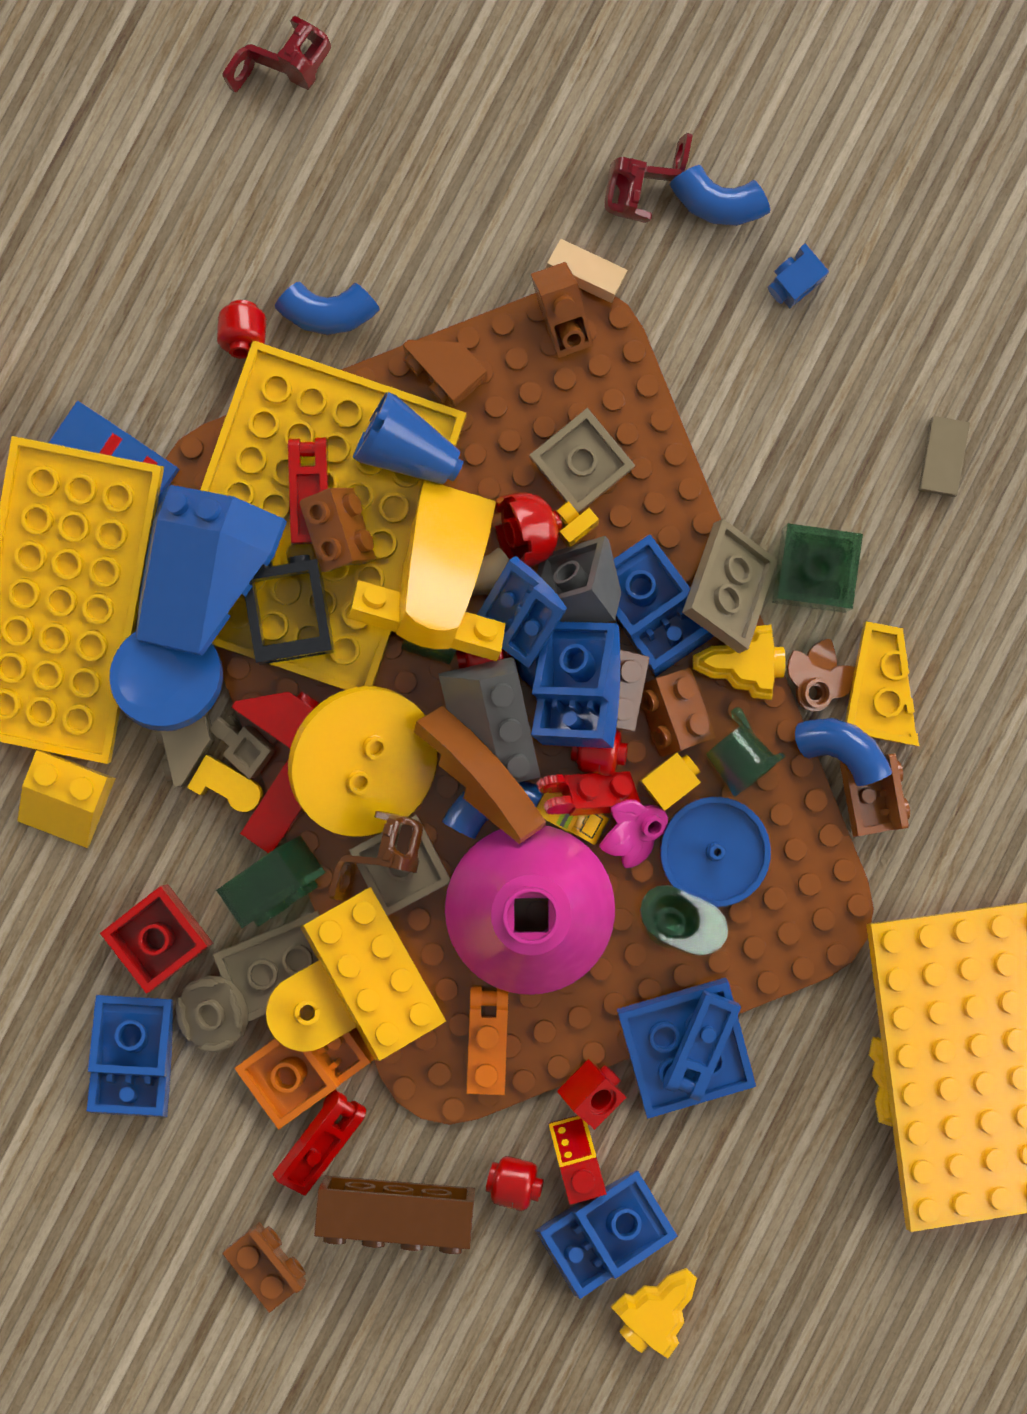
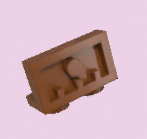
[222,1221,306,1313]

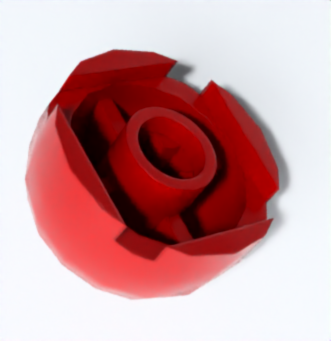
[494,492,562,567]

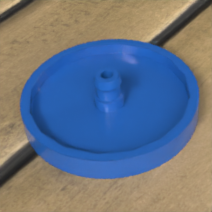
[109,631,223,731]
[660,797,771,907]

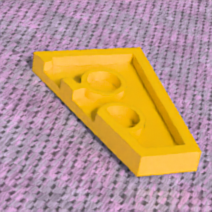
[845,621,919,747]

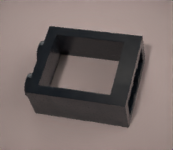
[245,555,335,665]

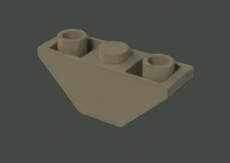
[154,711,215,787]

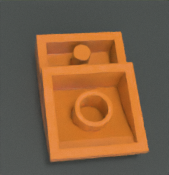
[234,1028,374,1130]

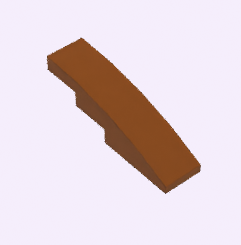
[414,706,546,844]

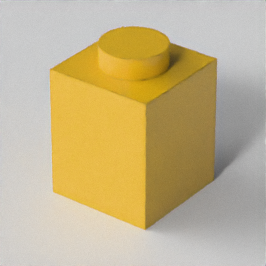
[639,753,701,811]

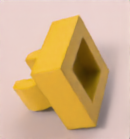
[557,501,599,547]

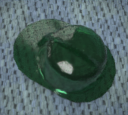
[640,885,728,955]

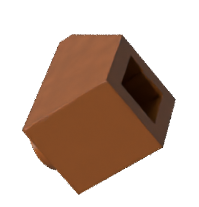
[531,262,594,358]
[403,340,487,408]

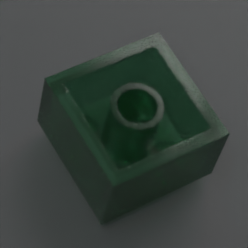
[772,523,863,613]
[216,835,326,928]

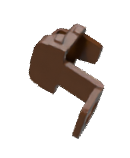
[329,811,423,901]

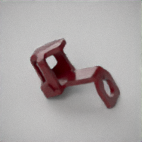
[222,16,331,92]
[605,133,693,223]

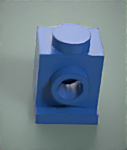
[767,243,829,308]

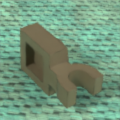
[209,715,277,780]

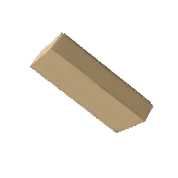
[545,239,628,303]

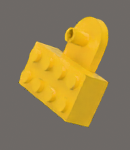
[265,887,446,1061]

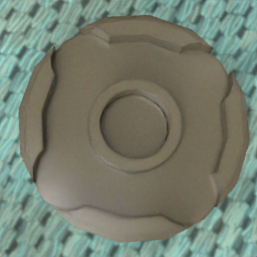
[176,976,248,1053]

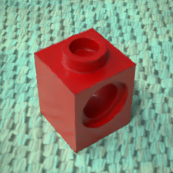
[557,1059,627,1130]

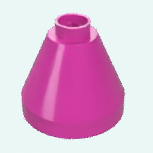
[445,825,615,995]

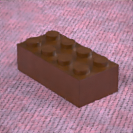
[314,1175,475,1254]

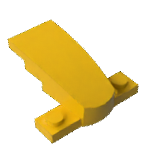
[348,480,506,661]

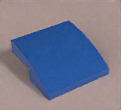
[477,556,567,668]

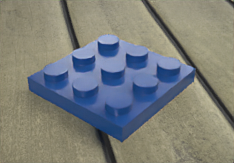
[617,977,756,1119]

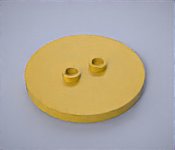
[288,686,437,837]

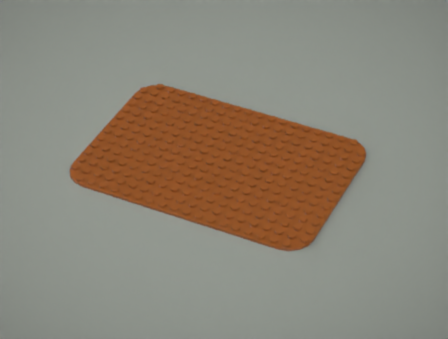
[166,288,874,1125]

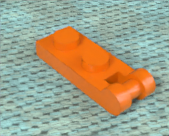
[467,986,509,1095]

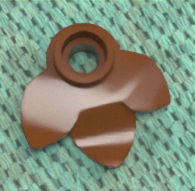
[787,639,855,712]

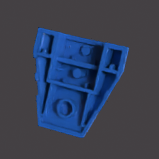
[136,485,287,656]

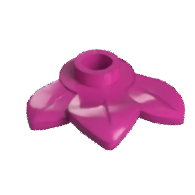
[599,800,668,868]

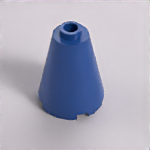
[353,392,464,485]

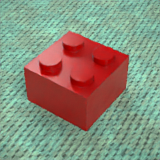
[100,884,214,994]

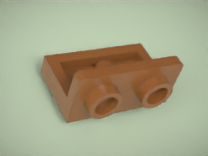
[300,488,376,572]
[640,667,716,757]
[840,753,910,837]

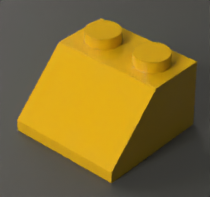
[17,750,116,848]

